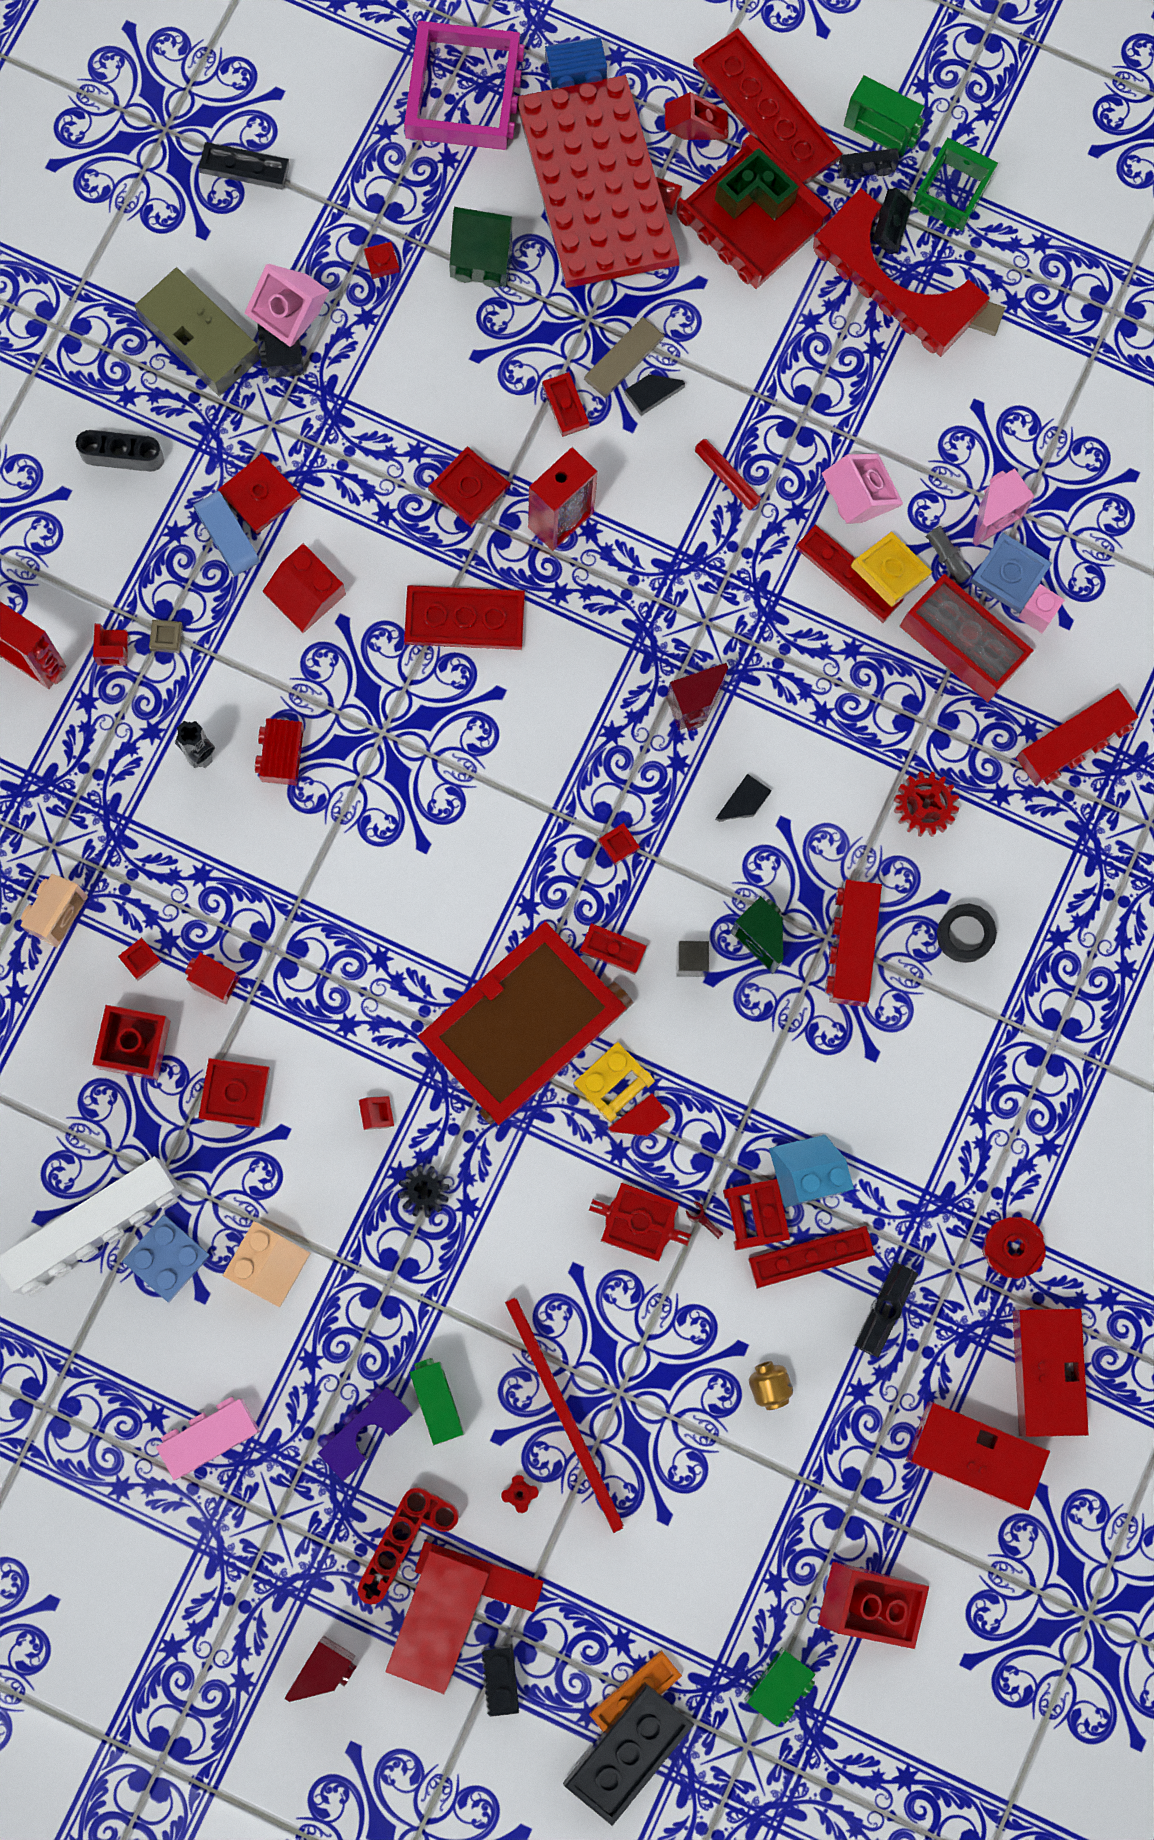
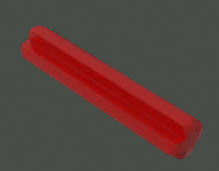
[695,439,761,510]

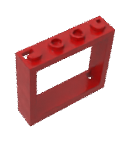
[0,602,66,689]

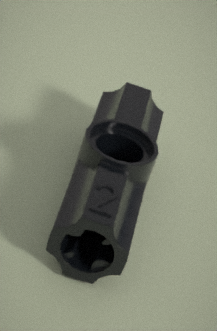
[175,721,215,768]
[854,1262,918,1358]

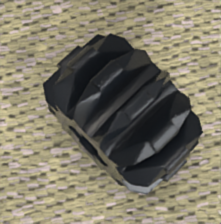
[397,1165,450,1218]

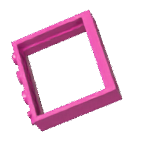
[404,21,525,150]

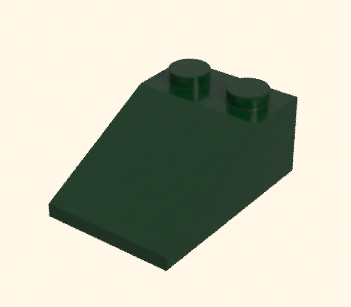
[449,206,512,288]

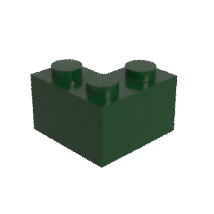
[715,148,799,221]

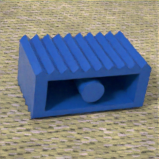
[545,37,607,89]

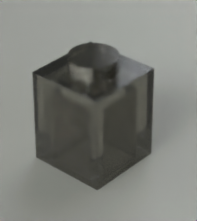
[676,941,709,977]

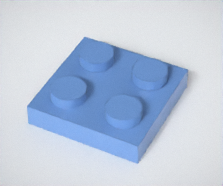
[970,532,1052,613]
[122,1214,211,1303]

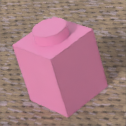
[1018,584,1065,633]

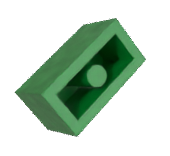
[744,1647,815,1727]

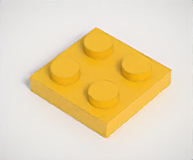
[851,531,932,607]

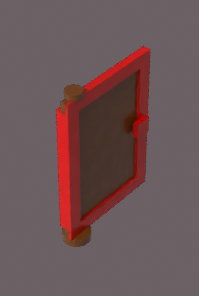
[418,921,634,1126]

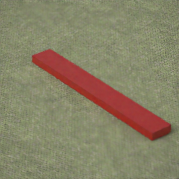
[505,1298,624,1533]

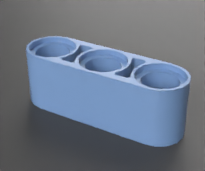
[193,491,260,576]

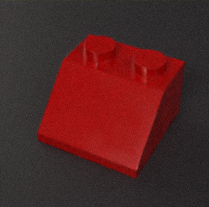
[263,543,346,633]

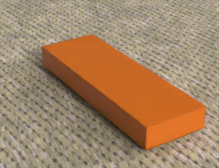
[589,1650,682,1732]

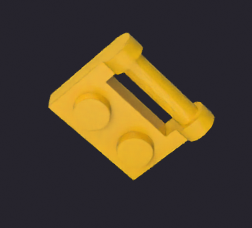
[573,1042,655,1123]

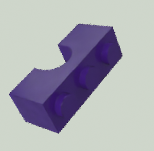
[317,1387,414,1481]

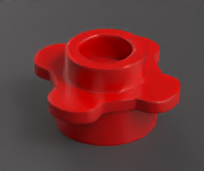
[501,1475,539,1513]

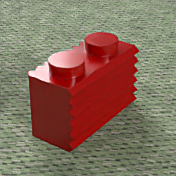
[255,718,304,786]

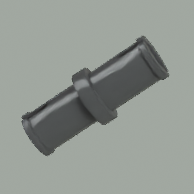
[925,526,973,585]

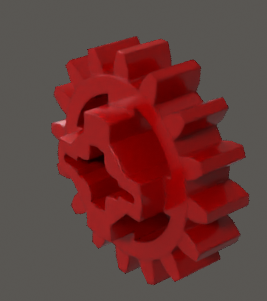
[893,772,959,837]

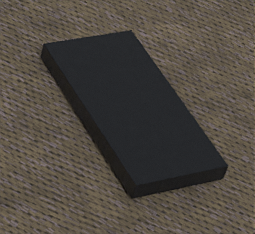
[563,1682,694,1826]

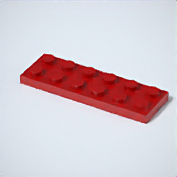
[693,28,843,185]

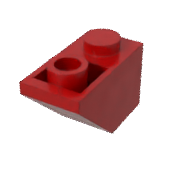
[185,953,240,1004]

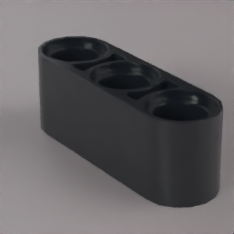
[75,430,164,472]

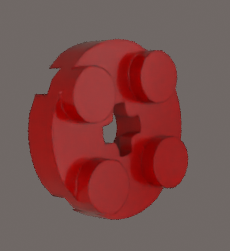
[982,1217,1046,1279]

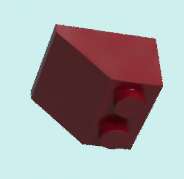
[667,663,728,731]
[284,1636,357,1702]

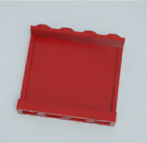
[676,134,832,289]

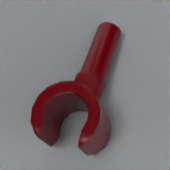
[686,1202,723,1239]

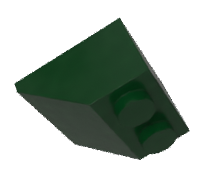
[730,896,783,974]

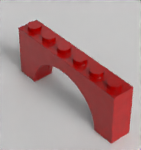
[813,188,990,357]

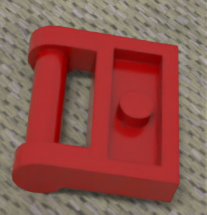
[723,1179,790,1251]

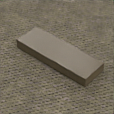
[584,317,664,399]

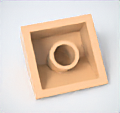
[20,874,88,948]
[222,1221,311,1307]

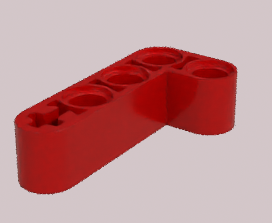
[357,1487,459,1605]

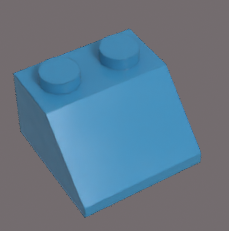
[769,1135,854,1208]

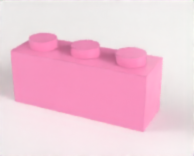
[156,1396,260,1480]

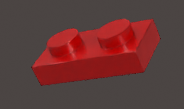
[542,372,590,437]
[579,923,647,975]

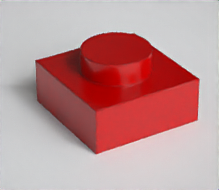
[364,242,399,279]
[598,823,640,866]
[118,937,162,981]
[359,1096,394,1130]

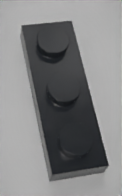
[198,142,290,190]

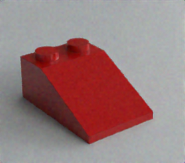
[817,1562,929,1649]

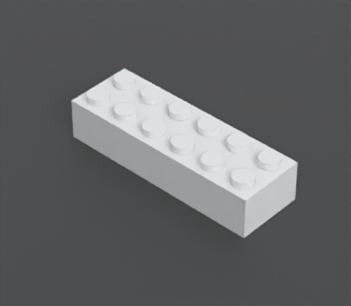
[0,1156,182,1296]

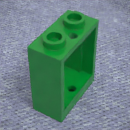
[843,75,925,157]
[912,137,998,231]
[409,1358,465,1446]

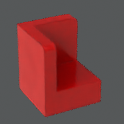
[93,623,129,666]

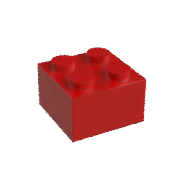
[92,1005,171,1081]

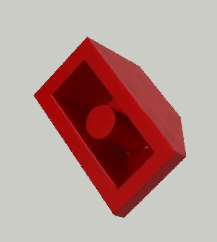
[665,92,728,140]

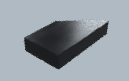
[625,374,685,416]
[715,774,772,822]

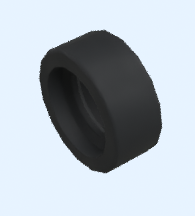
[936,903,997,963]

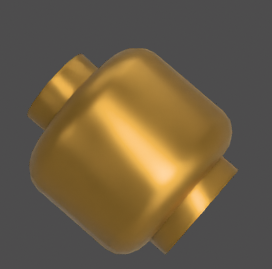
[749,1361,793,1410]

